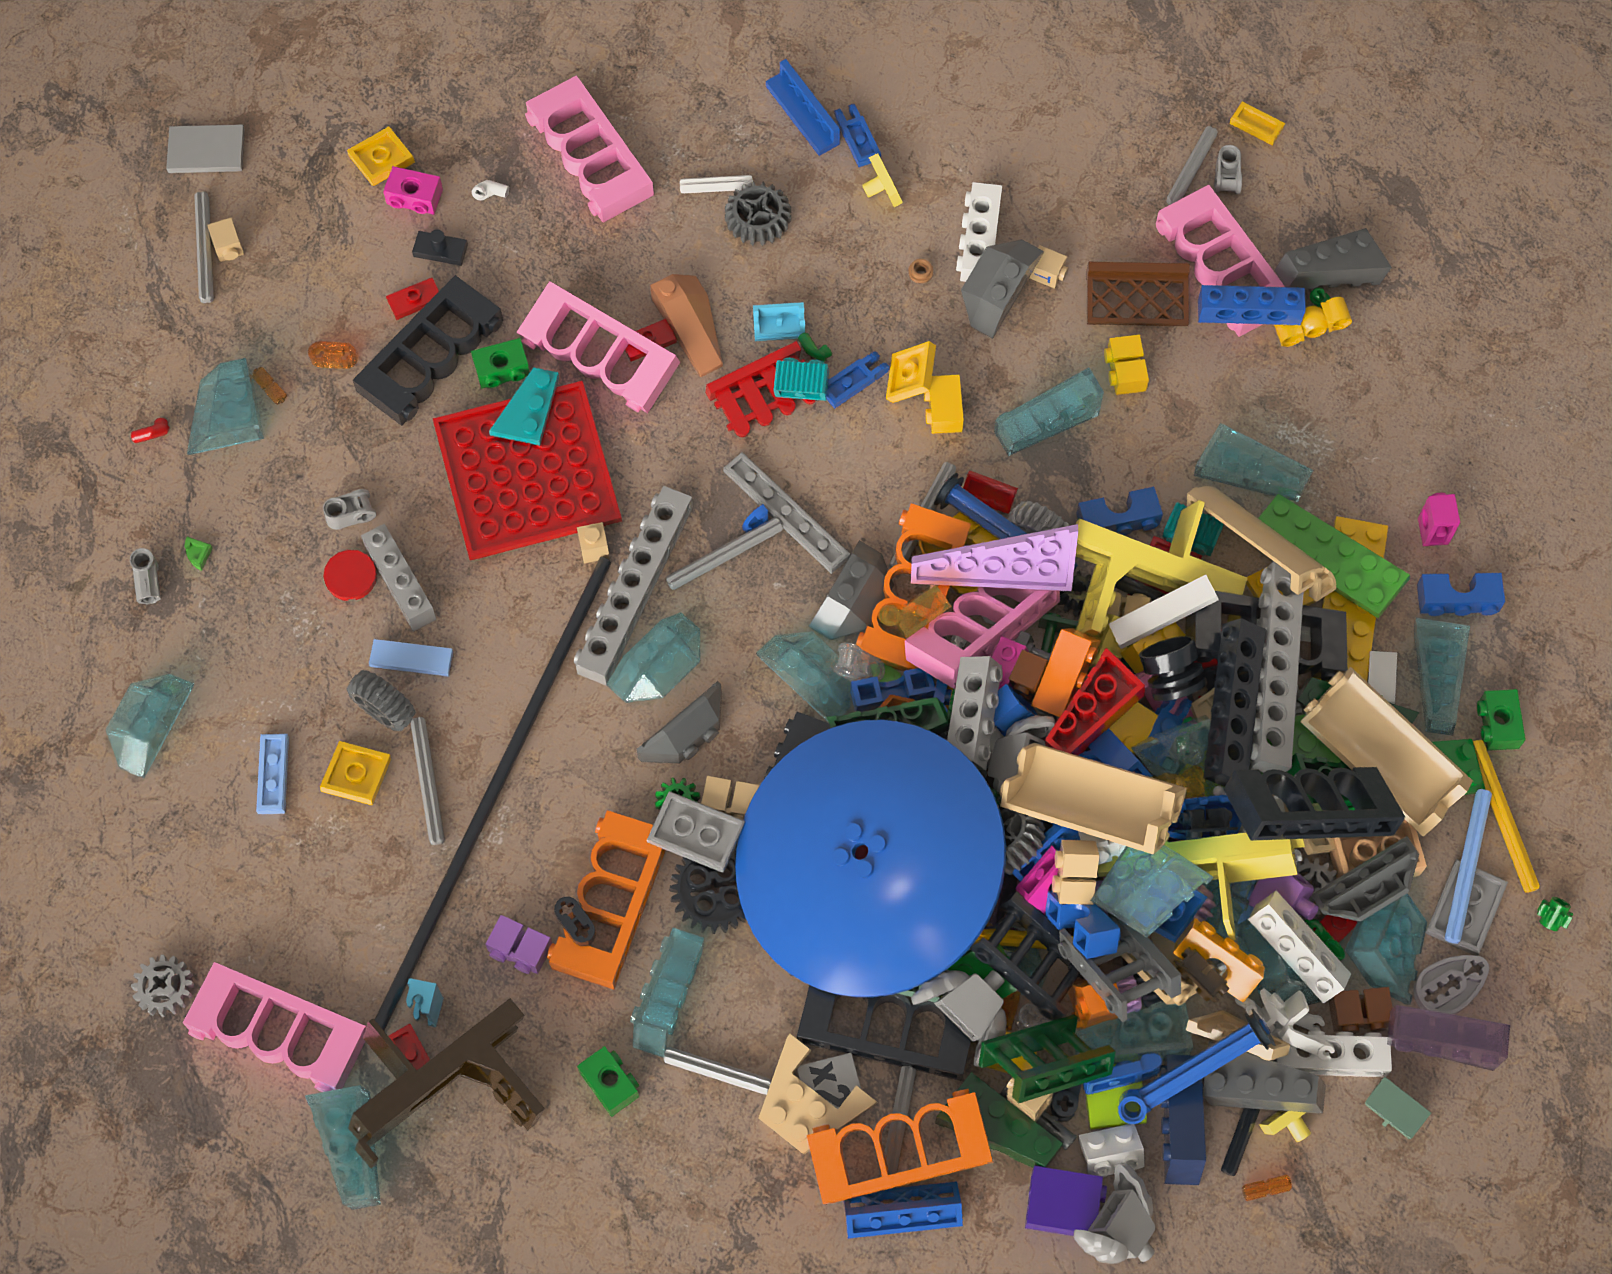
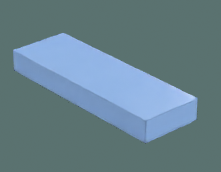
[369,639,453,676]
[256,734,289,814]

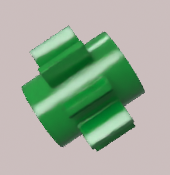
[1537,897,1573,931]

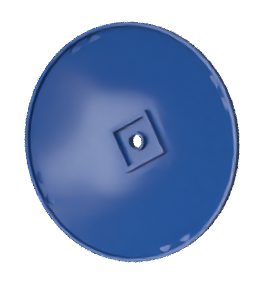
[735,720,1006,997]

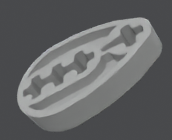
[1413,955,1489,1019]

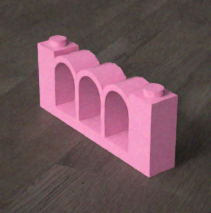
[525,75,654,223]
[1156,185,1285,337]
[517,281,680,414]
[905,587,1060,689]
[183,962,366,1094]

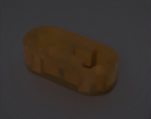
[308,341,358,369]

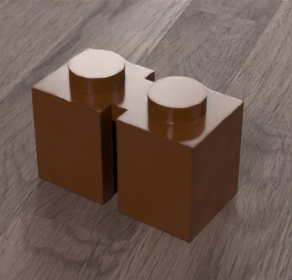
[1009,649,1048,702]
[1328,987,1395,1034]

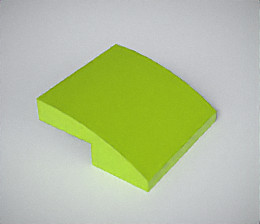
[1086,1064,1147,1130]

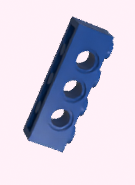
[1198,285,1305,325]

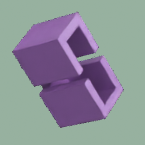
[485,915,552,974]

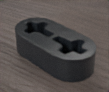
[554,896,596,946]

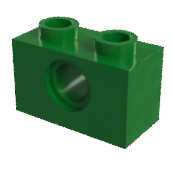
[471,338,530,389]
[1477,689,1526,751]
[577,1046,640,1117]

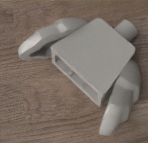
[987,715,1056,799]
[911,970,1007,1067]
[1074,1163,1155,1264]

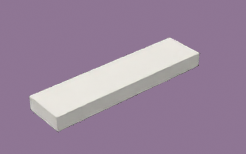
[1109,575,1219,649]

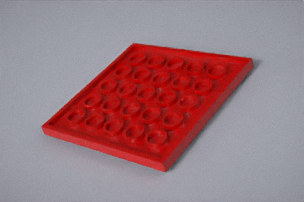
[433,381,622,561]

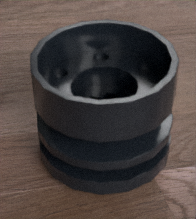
[1139,636,1208,701]

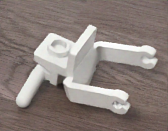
[1235,988,1335,1061]

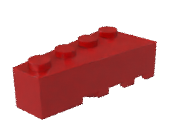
[1045,648,1145,756]

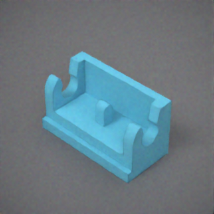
[753,302,805,341]
[406,978,444,1027]

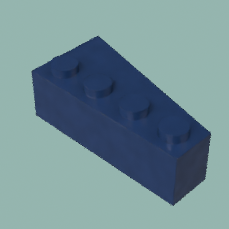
[1159,1054,1206,1185]

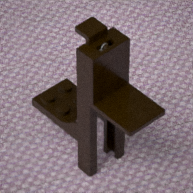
[348,998,545,1169]

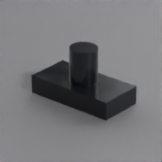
[412,230,468,266]

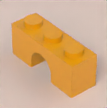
[1173,918,1265,1002]

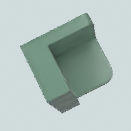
[1365,1077,1431,1139]

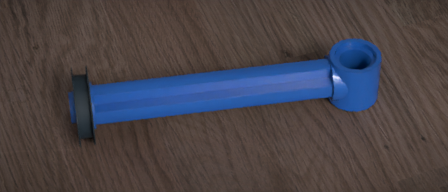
[934,473,1078,570]
[1118,1009,1276,1124]

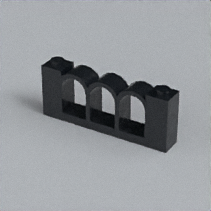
[353,275,503,426]
[1185,591,1348,682]
[1224,767,1406,841]
[797,985,971,1081]

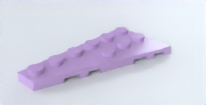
[911,524,1078,591]

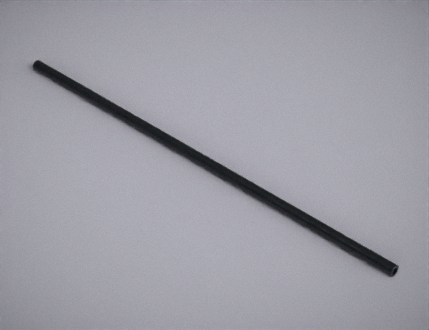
[374,557,611,1031]

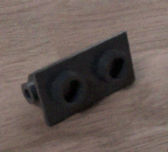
[1174,807,1238,838]

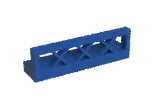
[766,59,840,156]
[843,1181,963,1239]

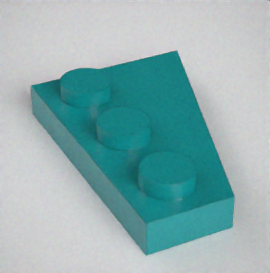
[489,367,559,445]

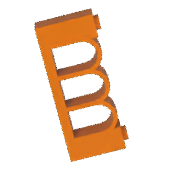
[855,503,971,671]
[547,810,666,990]
[807,1089,994,1205]

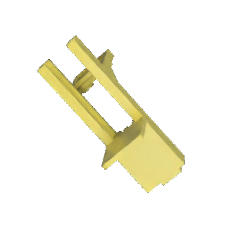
[1076,500,1247,637]
[1098,777,1305,940]

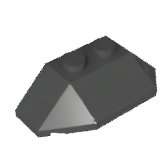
[961,239,1044,339]
[809,540,894,640]
[636,681,722,764]
[1312,836,1419,922]

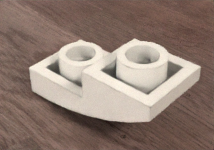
[1368,651,1397,704]

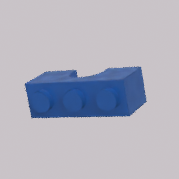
[1076,486,1163,536]
[1417,573,1505,616]
[850,668,935,712]
[1045,891,1121,959]

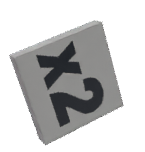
[797,1053,861,1109]

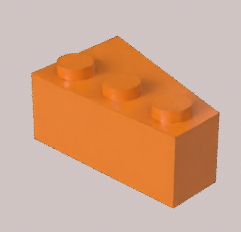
[1031,628,1102,717]
[1068,978,1119,1035]

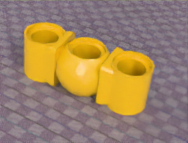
[1274,297,1352,347]

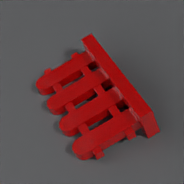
[705,341,816,437]

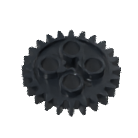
[669,850,746,934]

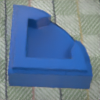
[742,504,769,533]

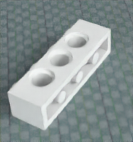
[956,182,1002,282]
[1248,890,1351,1003]
[1273,1031,1392,1077]

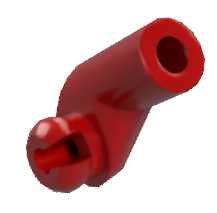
[131,418,170,443]

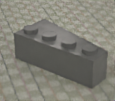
[1275,228,1392,289]
[1203,1041,1326,1114]

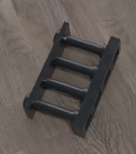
[970,891,1100,1021]

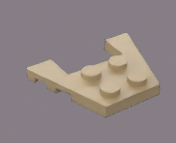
[759,1034,878,1154]

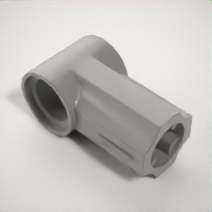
[130,548,161,604]

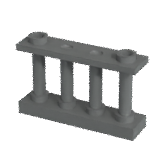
[1058,903,1181,1022]

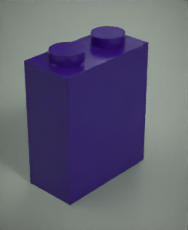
[1025,1166,1107,1236]

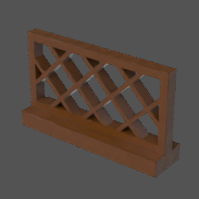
[1086,261,1190,326]

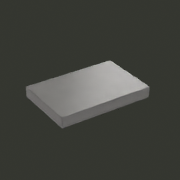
[166,125,245,173]
[647,791,745,873]
[1425,859,1508,956]

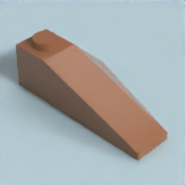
[650,274,723,377]

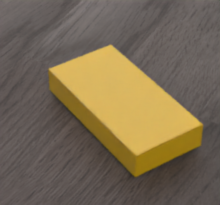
[1229,101,1285,146]

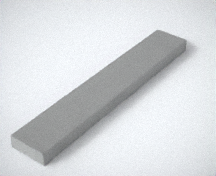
[723,452,850,574]

